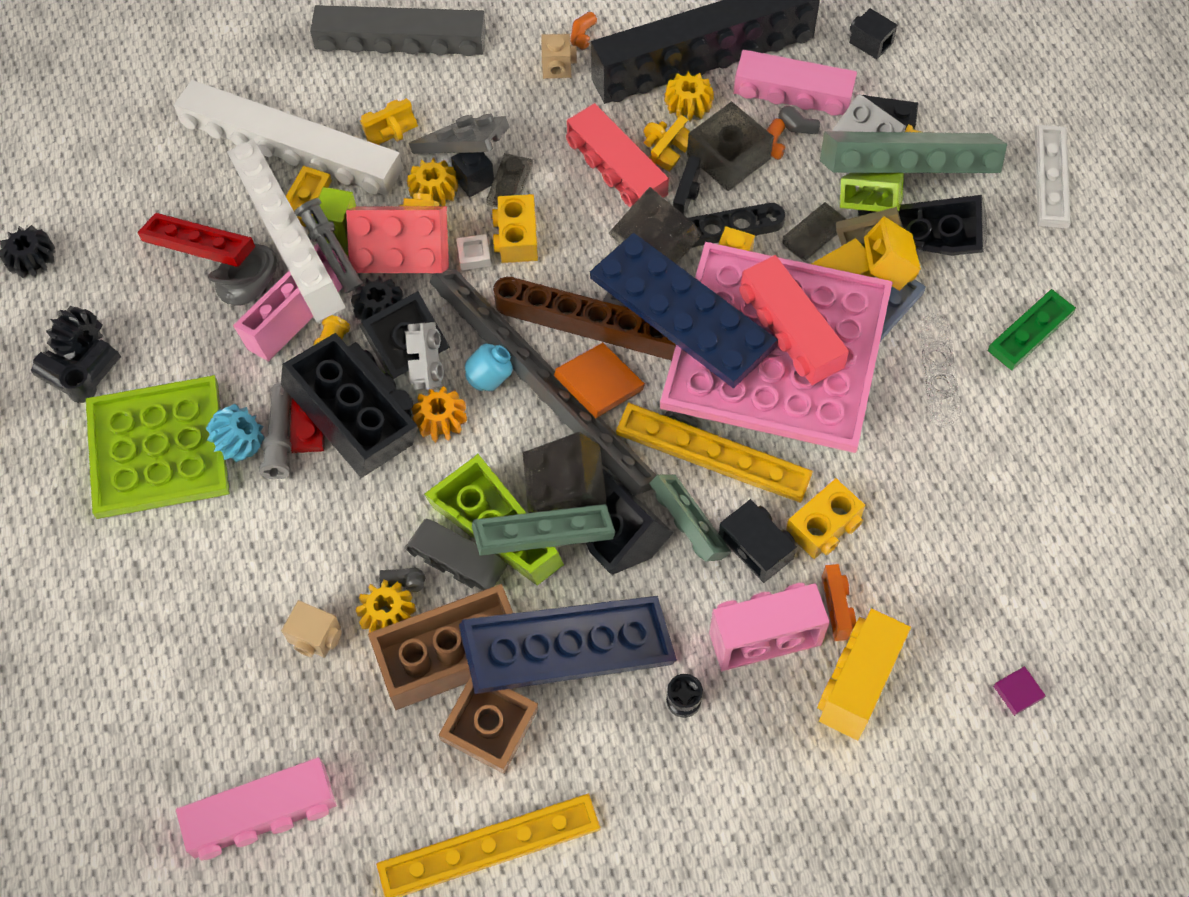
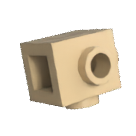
[541,34,577,79]
[281,600,341,658]

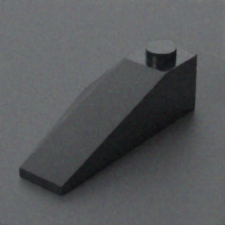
[858,195,987,256]
[555,444,674,575]

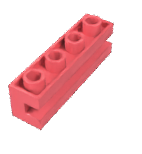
[566,103,669,213]

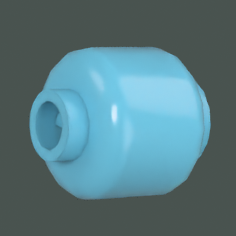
[465,344,513,391]

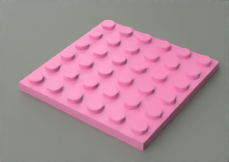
[660,242,892,453]

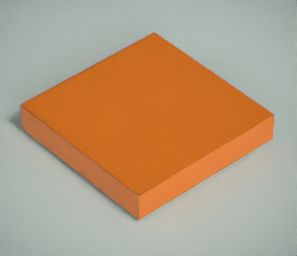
[554,342,645,419]

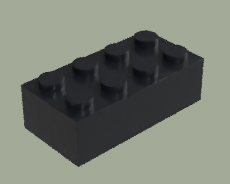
[281,333,417,478]

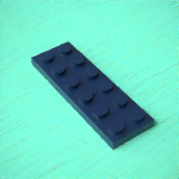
[590,232,778,389]
[459,595,677,694]

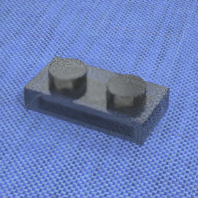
[486,153,533,208]
[782,202,846,262]

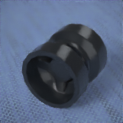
[666,673,703,718]

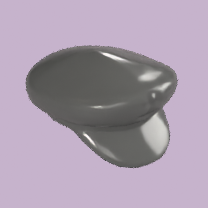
[208,244,277,306]

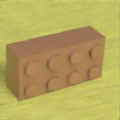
[368,584,513,710]

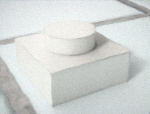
[456,234,491,270]

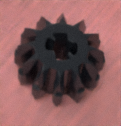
[0,225,56,278]
[351,276,404,322]
[46,306,104,361]

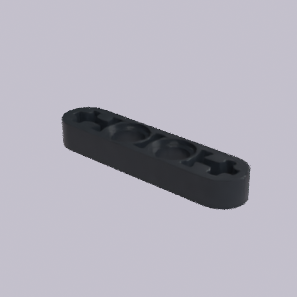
[669,203,785,249]

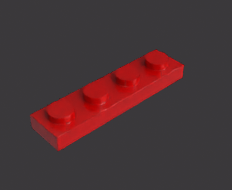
[137,213,256,267]

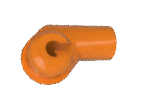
[570,12,597,50]
[764,118,786,160]

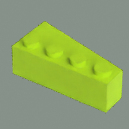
[424,454,564,586]

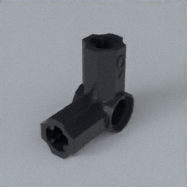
[31,339,121,403]

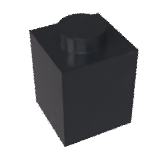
[849,8,898,60]
[451,152,495,197]

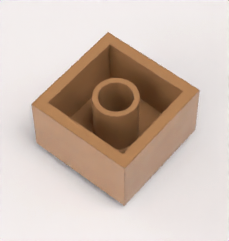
[438,676,538,774]

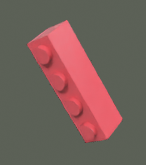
[739,255,849,385]

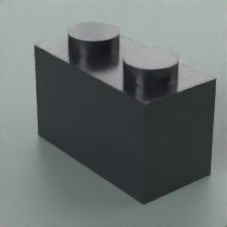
[718,499,797,583]

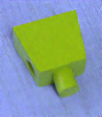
[840,173,904,212]

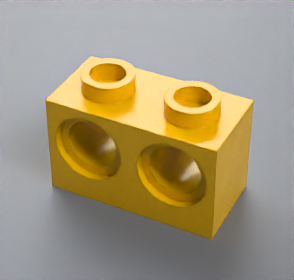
[492,194,538,263]
[786,478,865,559]

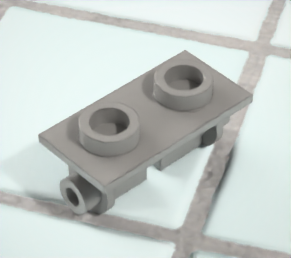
[405,322,444,390]

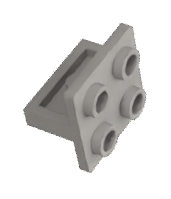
[832,94,906,132]

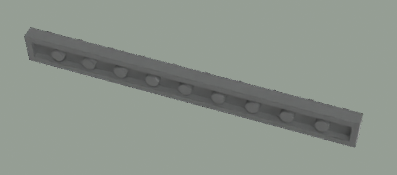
[430,269,656,496]

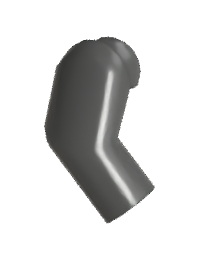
[778,106,820,134]
[379,567,426,592]

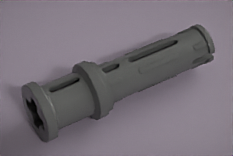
[294,198,363,293]

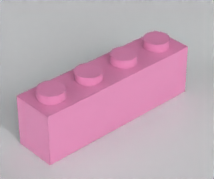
[733,50,857,115]
[233,243,346,362]
[176,757,337,860]

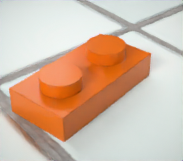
[821,564,856,641]

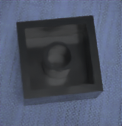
[359,291,450,379]

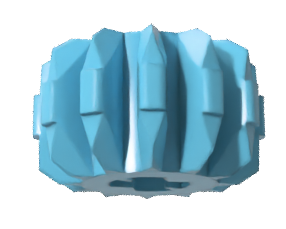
[206,404,265,463]

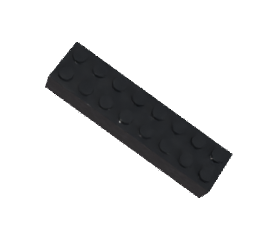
[591,0,820,104]

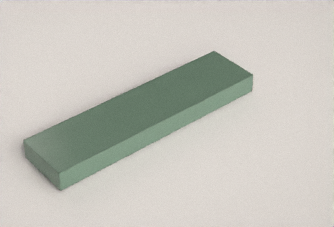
[472,504,615,556]

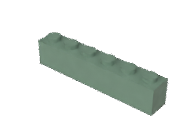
[820,131,1007,173]

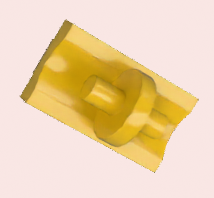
[360,98,418,145]
[643,115,696,172]

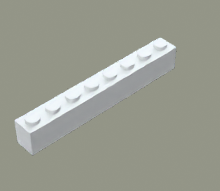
[174,80,403,196]
[227,139,346,322]

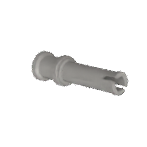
[259,383,291,479]

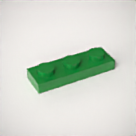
[987,289,1076,371]

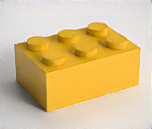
[817,608,911,741]

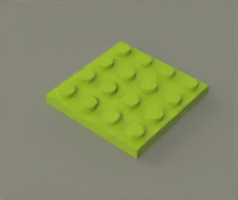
[86,375,230,519]

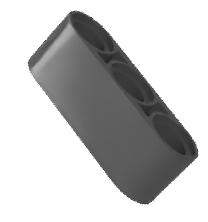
[406,519,507,591]

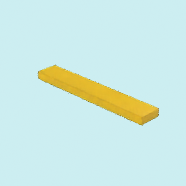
[616,402,813,503]
[376,793,600,897]

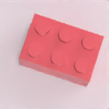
[346,206,449,273]

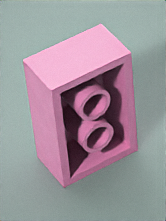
[709,583,830,671]

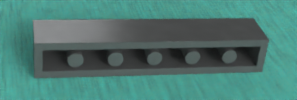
[310,5,486,56]

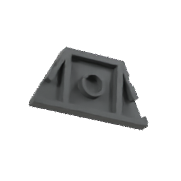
[409,113,509,154]

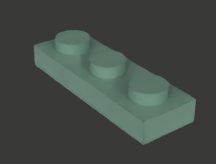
[649,474,732,562]

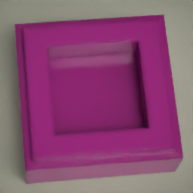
[993,666,1046,716]

